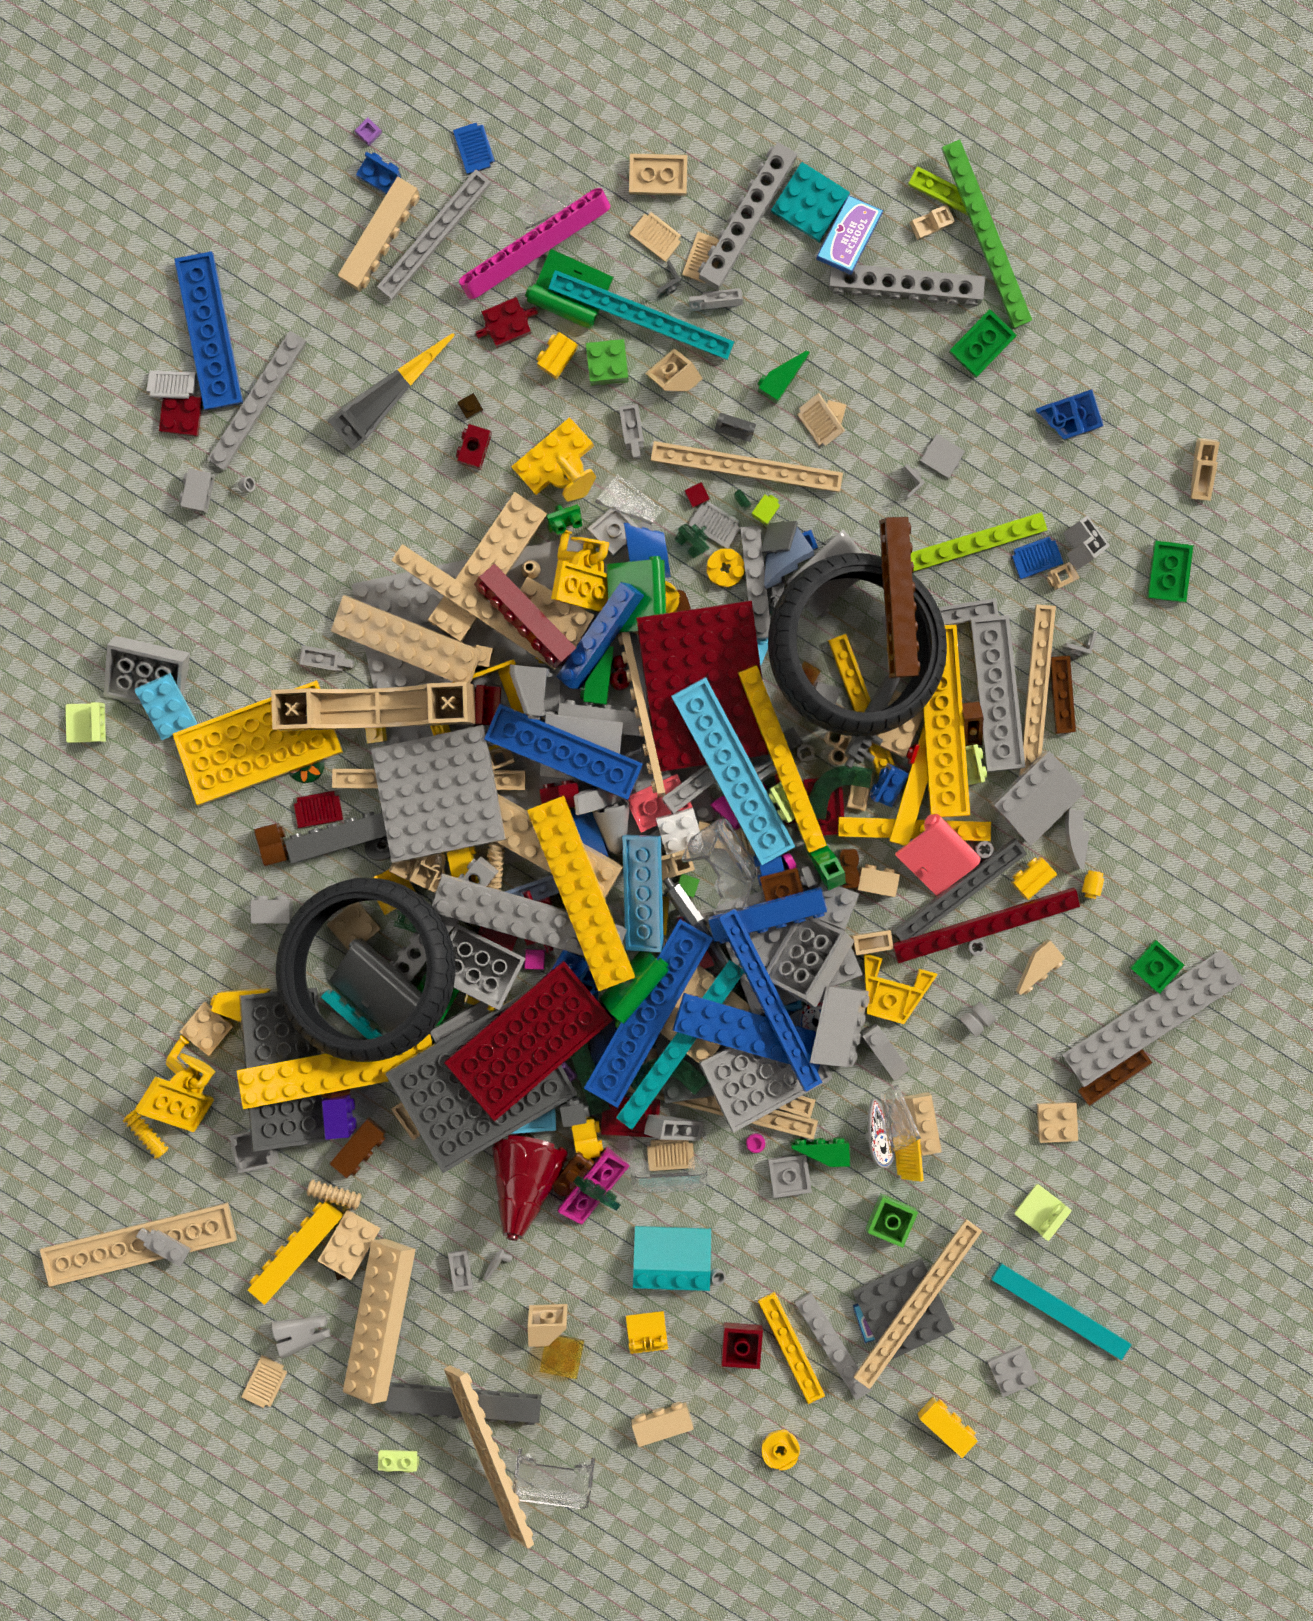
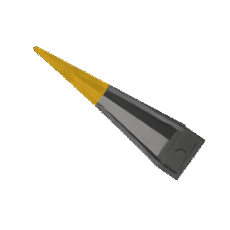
[327,333,455,450]

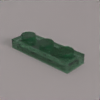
[573,1176,621,1211]

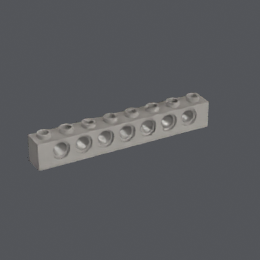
[698,142,797,290]
[828,265,985,306]
[390,857,499,982]

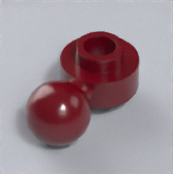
[610,655,630,691]

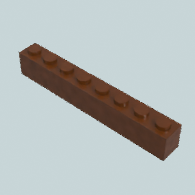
[879,517,920,678]

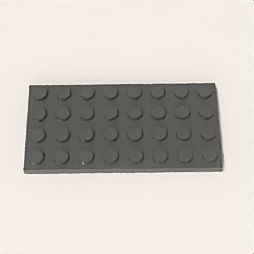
[239,987,330,1152]

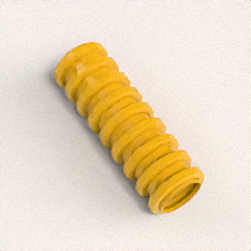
[123,1110,169,1159]

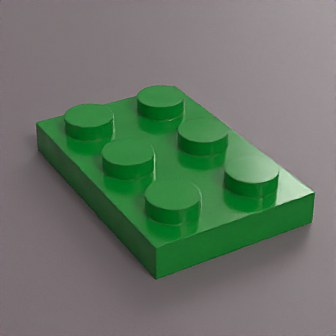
[949,309,1017,378]
[1147,541,1194,603]

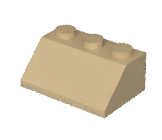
[891,1092,942,1156]

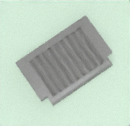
[146,371,196,399]
[688,501,740,549]

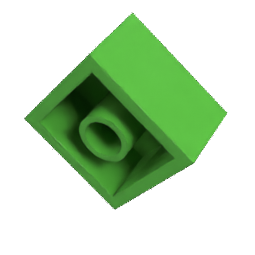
[586,339,628,386]
[865,1193,918,1248]

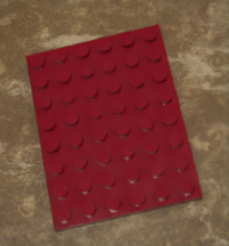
[636,600,769,772]

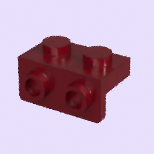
[474,685,501,725]

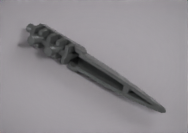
[844,672,900,769]
[663,877,745,994]

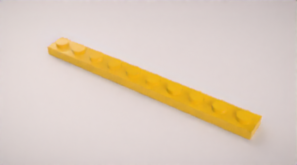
[738,666,827,853]

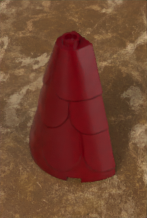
[492,1135,568,1241]

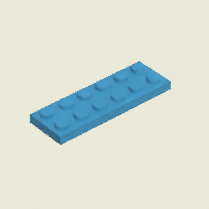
[622,835,664,952]

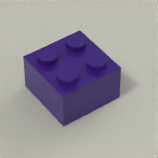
[322,1093,357,1140]

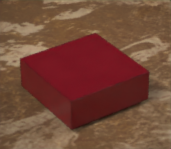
[684,482,710,508]

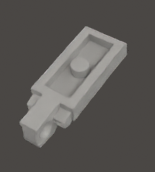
[689,288,743,311]
[619,404,644,460]
[299,646,355,671]
[136,1228,191,1267]

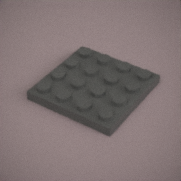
[852,1258,955,1360]

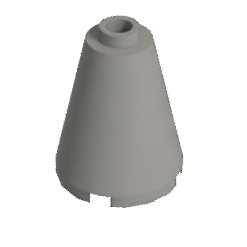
[592,799,630,854]

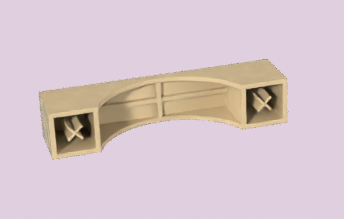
[271,682,476,731]

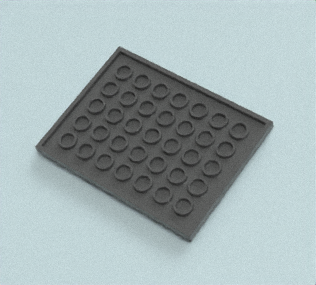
[385,994,577,1173]

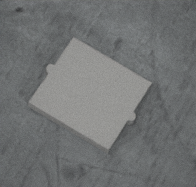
[920,434,965,479]

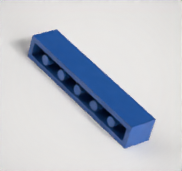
[556,582,644,689]
[708,887,827,943]

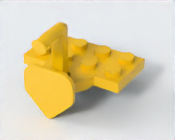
[511,417,596,502]
[551,529,609,612]
[135,1035,215,1132]

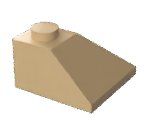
[646,348,703,391]
[527,1304,568,1348]

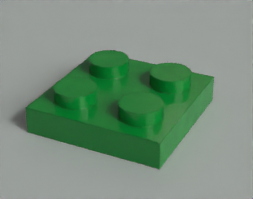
[1130,939,1185,994]

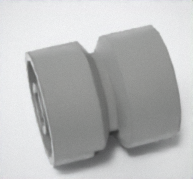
[960,1001,996,1038]

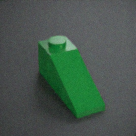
[757,350,810,404]
[580,646,614,705]

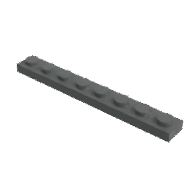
[893,838,1027,941]

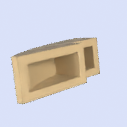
[1191,438,1220,501]
[849,930,894,955]

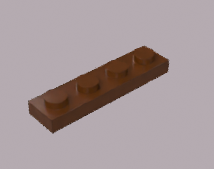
[1050,656,1076,734]
[1078,1049,1153,1107]

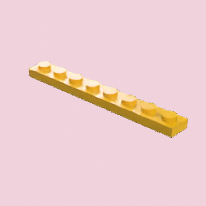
[838,817,991,841]

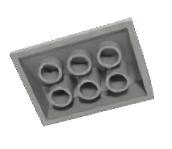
[103,636,190,705]
[540,714,623,780]
[990,751,1085,846]
[766,916,854,1008]
[450,924,526,1010]
[810,986,870,1067]

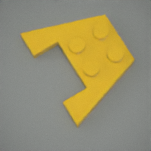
[863,954,938,1024]

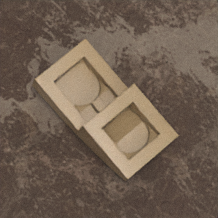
[910,205,955,240]

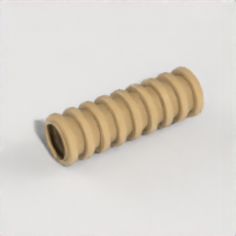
[487,842,505,891]
[307,1179,362,1210]

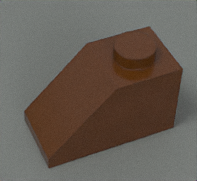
[962,702,984,747]

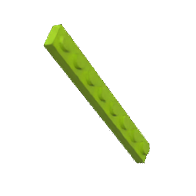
[911,512,1047,572]

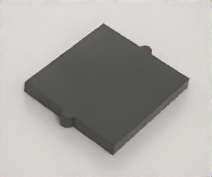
[761,520,798,554]

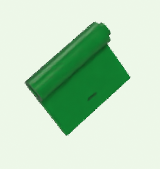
[525,249,614,330]
[607,556,666,633]
[600,951,669,1024]

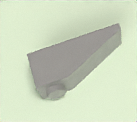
[861,1023,910,1081]
[644,1115,704,1141]

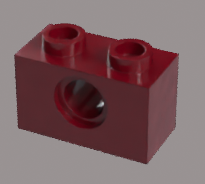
[456,424,492,470]

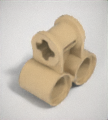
[824,731,852,766]

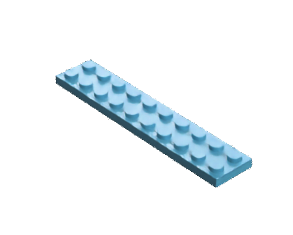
[671,677,796,865]

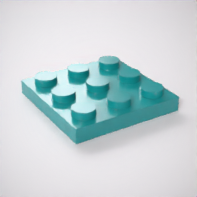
[771,162,850,242]

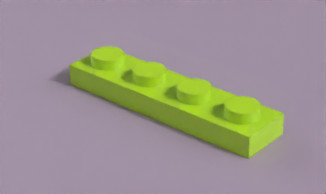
[908,166,986,216]

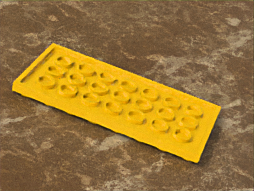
[173,680,343,806]

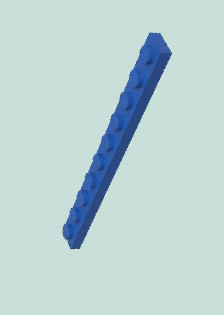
[717,909,823,1092]

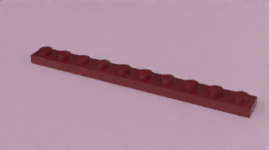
[893,887,1080,964]

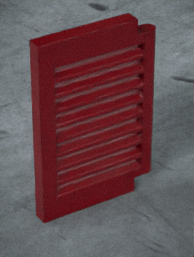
[294,791,344,828]

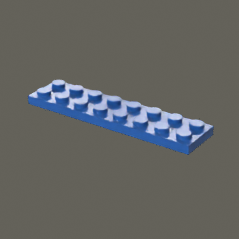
[174,251,243,411]
[484,704,643,800]
[673,993,820,1072]

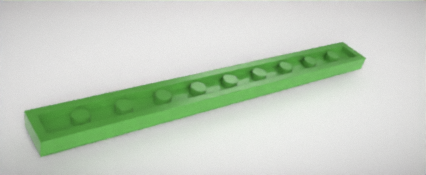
[941,139,1032,329]

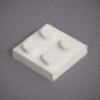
[656,807,704,855]

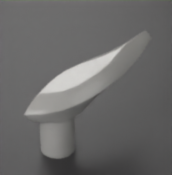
[484,1249,512,1281]

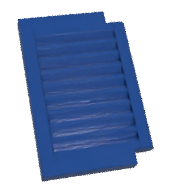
[453,122,495,175]
[1012,536,1063,579]

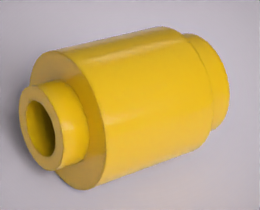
[1082,870,1104,899]

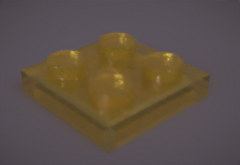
[539,1335,584,1379]

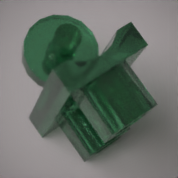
[675,524,710,558]

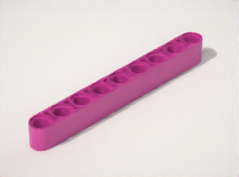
[459,188,611,299]

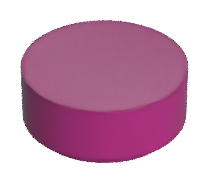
[781,853,797,870]
[746,1133,765,1153]

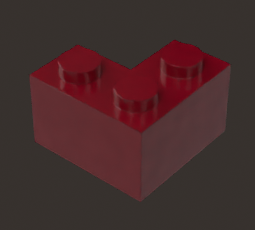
[539,780,579,808]

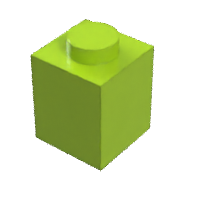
[751,494,780,527]

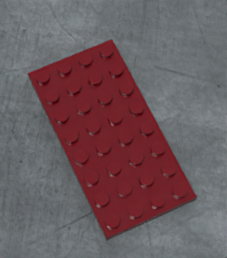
[444,961,613,1121]

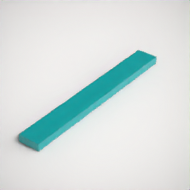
[991,1263,1132,1360]

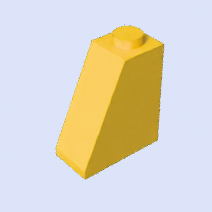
[210,988,271,1022]

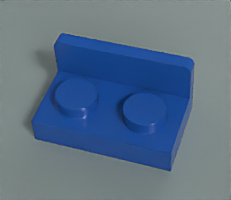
[356,151,401,195]
[870,763,909,808]

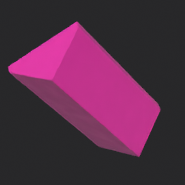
[558,1147,630,1225]

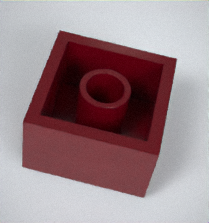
[721,1322,763,1369]

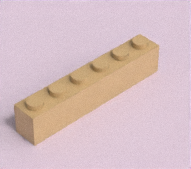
[338,176,420,292]

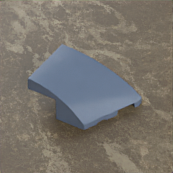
[764,527,815,589]

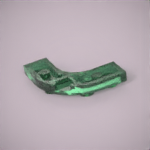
[809,766,873,820]
[630,1057,708,1095]

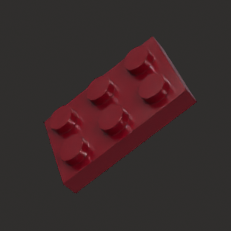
[803,777,844,836]
[601,1096,660,1138]

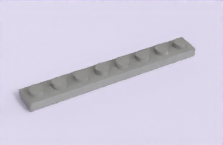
[377,170,491,301]
[207,331,307,471]

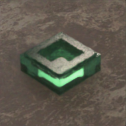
[734,489,751,511]

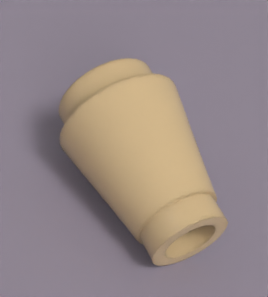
[521,560,541,579]

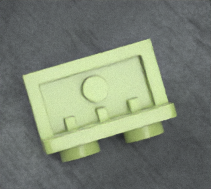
[965,744,987,785]
[768,782,795,823]
[378,1450,419,1473]

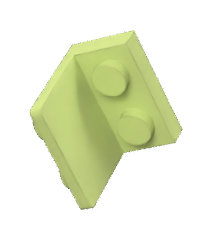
[66,702,106,743]
[1015,1184,1072,1241]

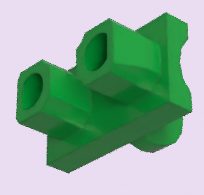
[546,504,582,535]

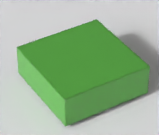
[679,874,700,898]

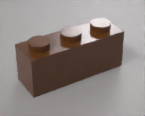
[329,1117,387,1178]

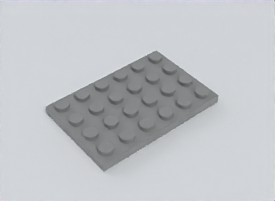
[698,1010,833,1133]

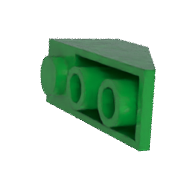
[803,844,846,891]
[790,1137,850,1167]

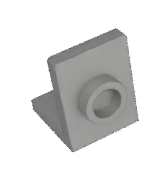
[902,464,925,501]
[1062,631,1097,656]

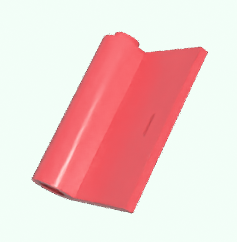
[895,814,980,896]

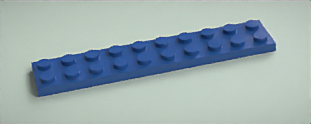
[584,919,713,1108]

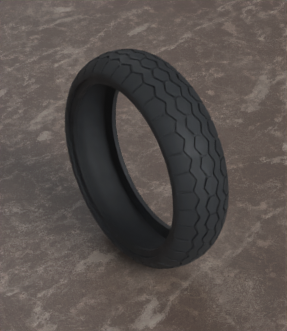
[768,553,947,737]
[275,878,456,1062]

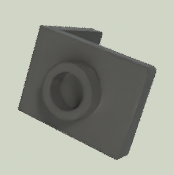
[657,260,681,297]

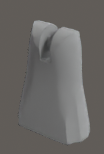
[272,1316,331,1359]

